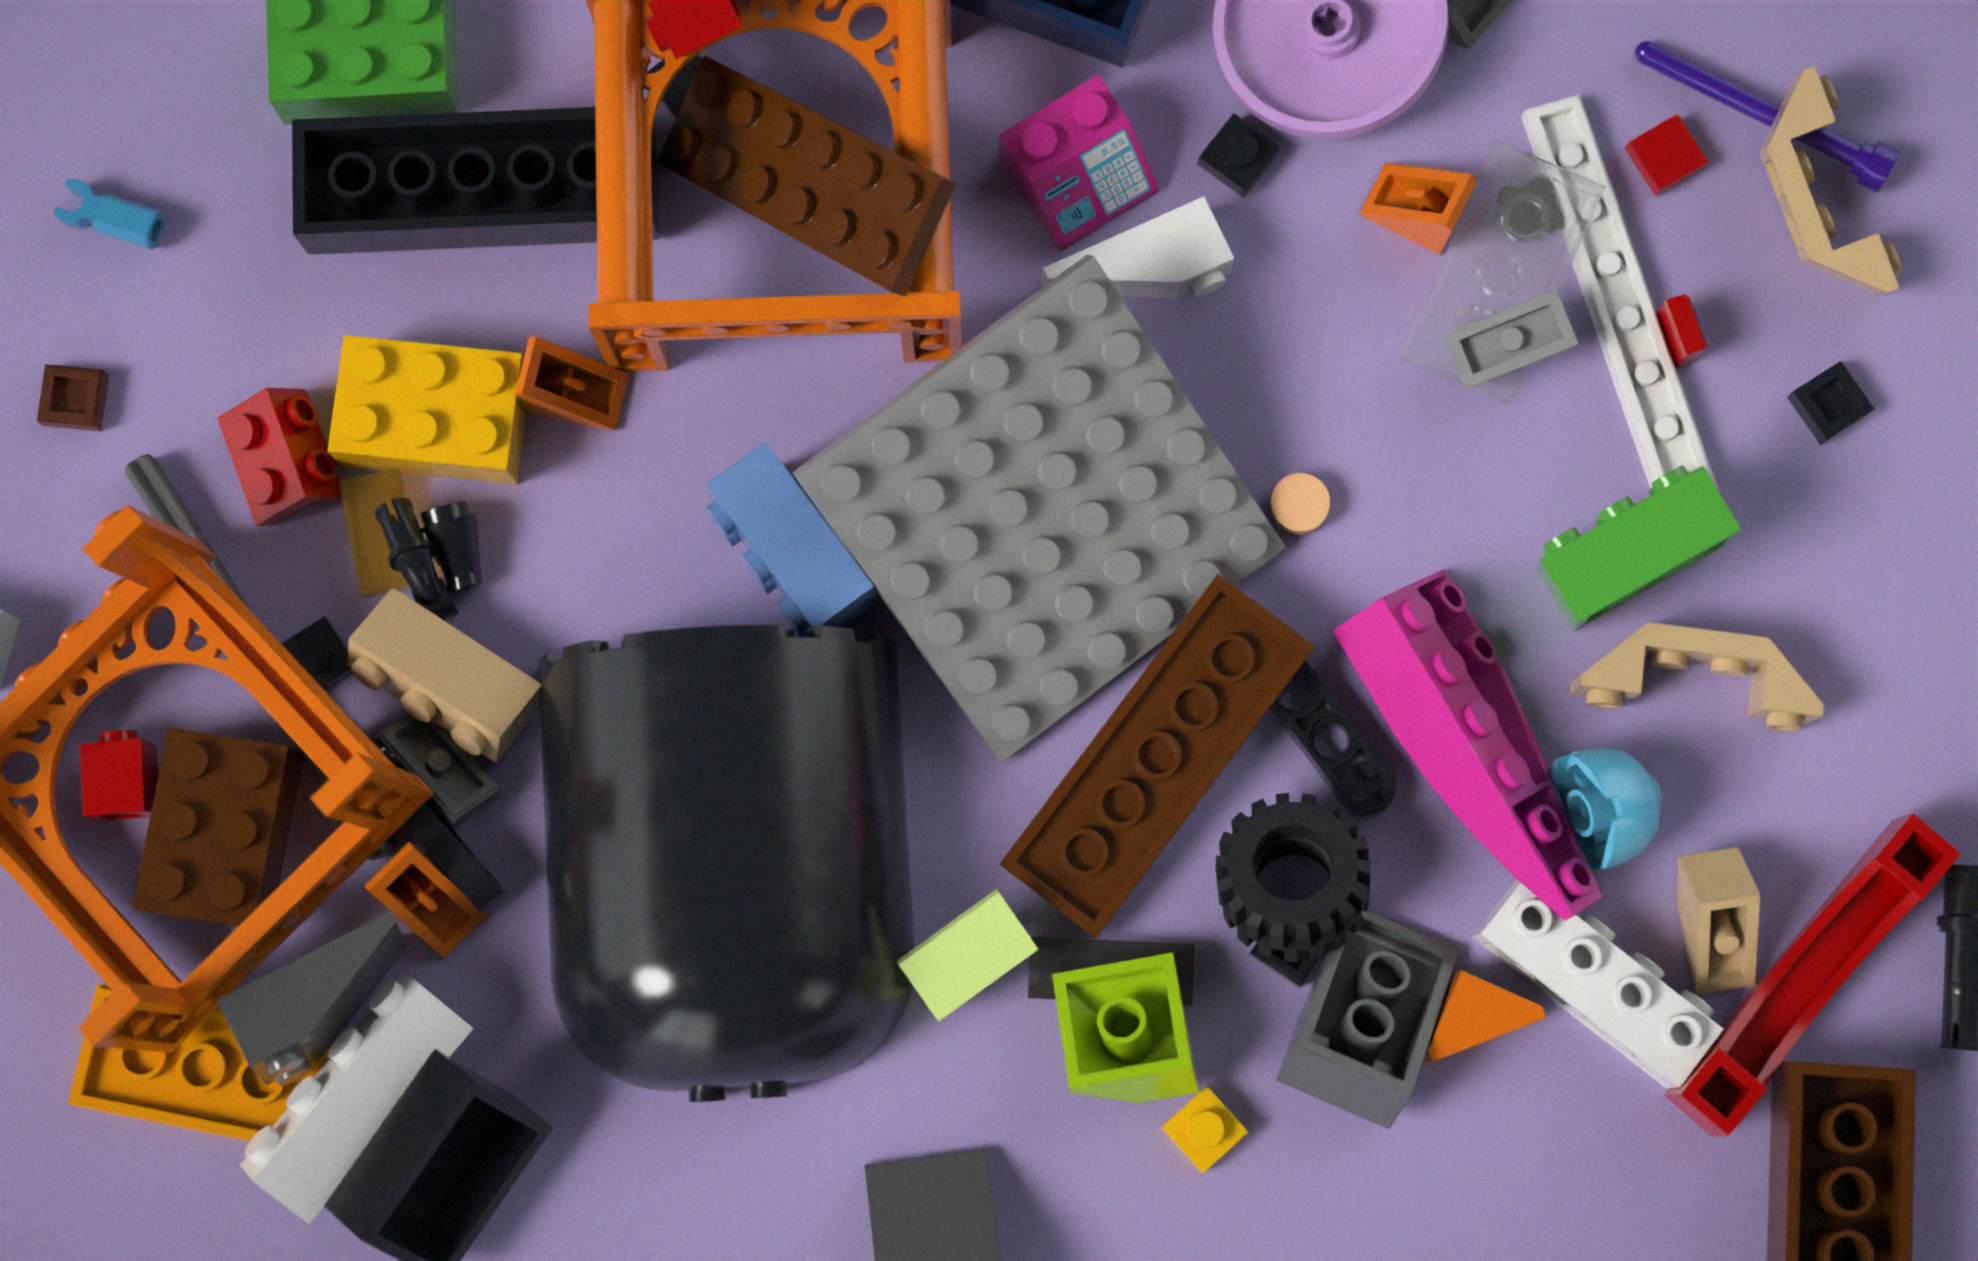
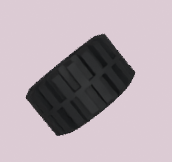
[1215,793,1371,962]

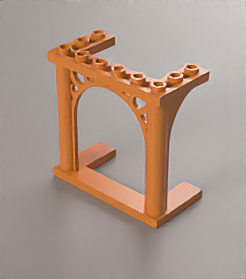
[586,0,962,372]
[0,504,434,1053]

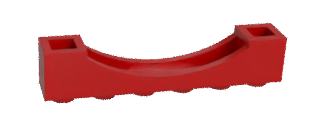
[1664,813,1961,1136]

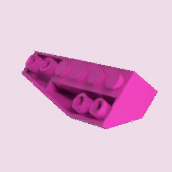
[1332,569,1603,921]

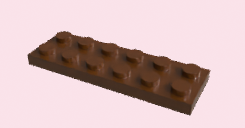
[657,55,957,297]
[999,574,1316,938]

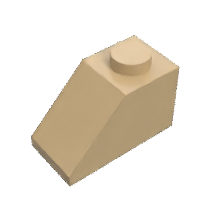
[1677,847,1760,995]

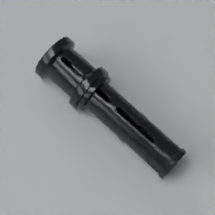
[1936,864,1978,1051]

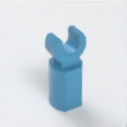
[53,179,165,250]

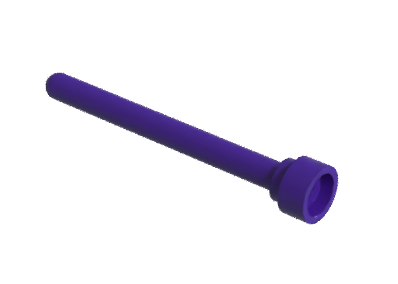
[1634,41,1900,193]

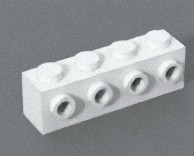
[1472,880,1723,1089]
[239,972,474,1225]

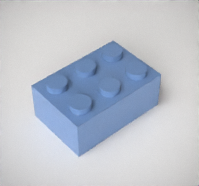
[706,441,879,638]

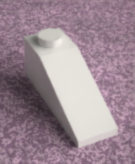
[1042,196,1235,298]

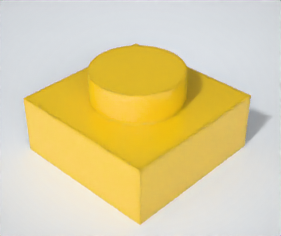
[1161,1086,1248,1173]

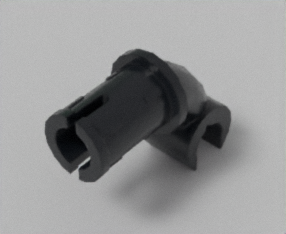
[374,497,459,620]

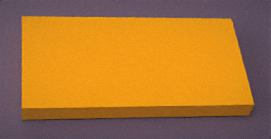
[68,984,337,1141]

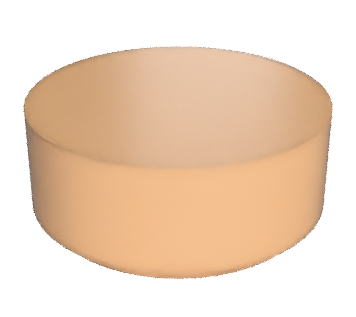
[1269,473,1330,535]

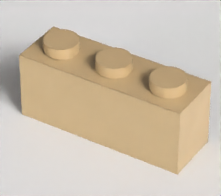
[347,587,542,763]

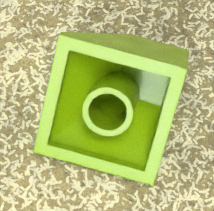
[1052,952,1199,1103]

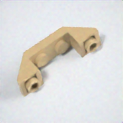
[1759,66,1902,294]
[1570,622,1824,732]

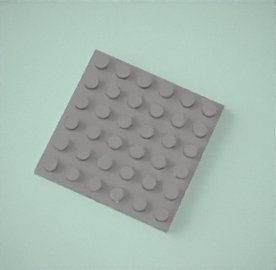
[792,254,1286,763]

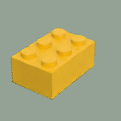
[327,335,527,485]

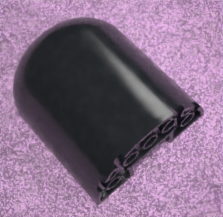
[538,624,915,1103]

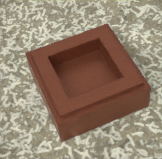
[37,364,109,431]

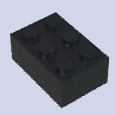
[324,1049,553,1261]

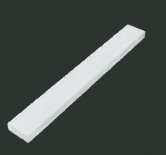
[1521,94,1720,493]

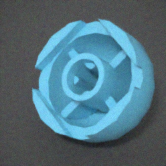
[1549,747,1662,871]

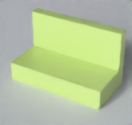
[897,889,1038,1021]

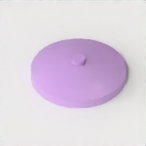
[1213,0,1449,140]

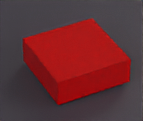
[1624,114,1709,196]
[1656,294,1707,368]

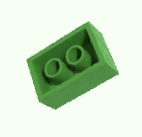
[266,0,458,125]
[1537,465,1741,632]

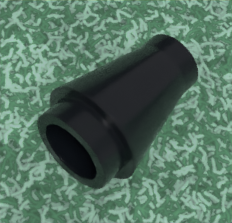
[420,501,484,592]

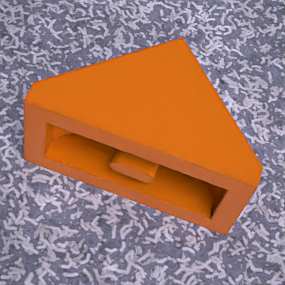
[1360,163,1478,255]
[515,336,629,430]
[364,842,488,958]
[1423,970,1547,1063]

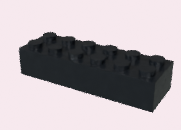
[292,107,659,255]

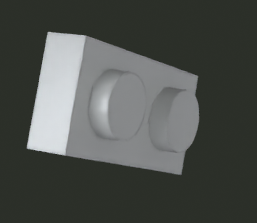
[1443,289,1579,390]

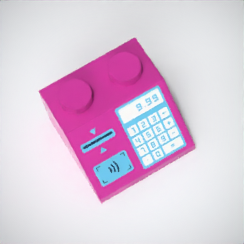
[998,74,1159,252]

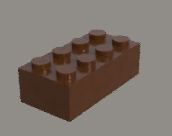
[1767,1061,1916,1261]

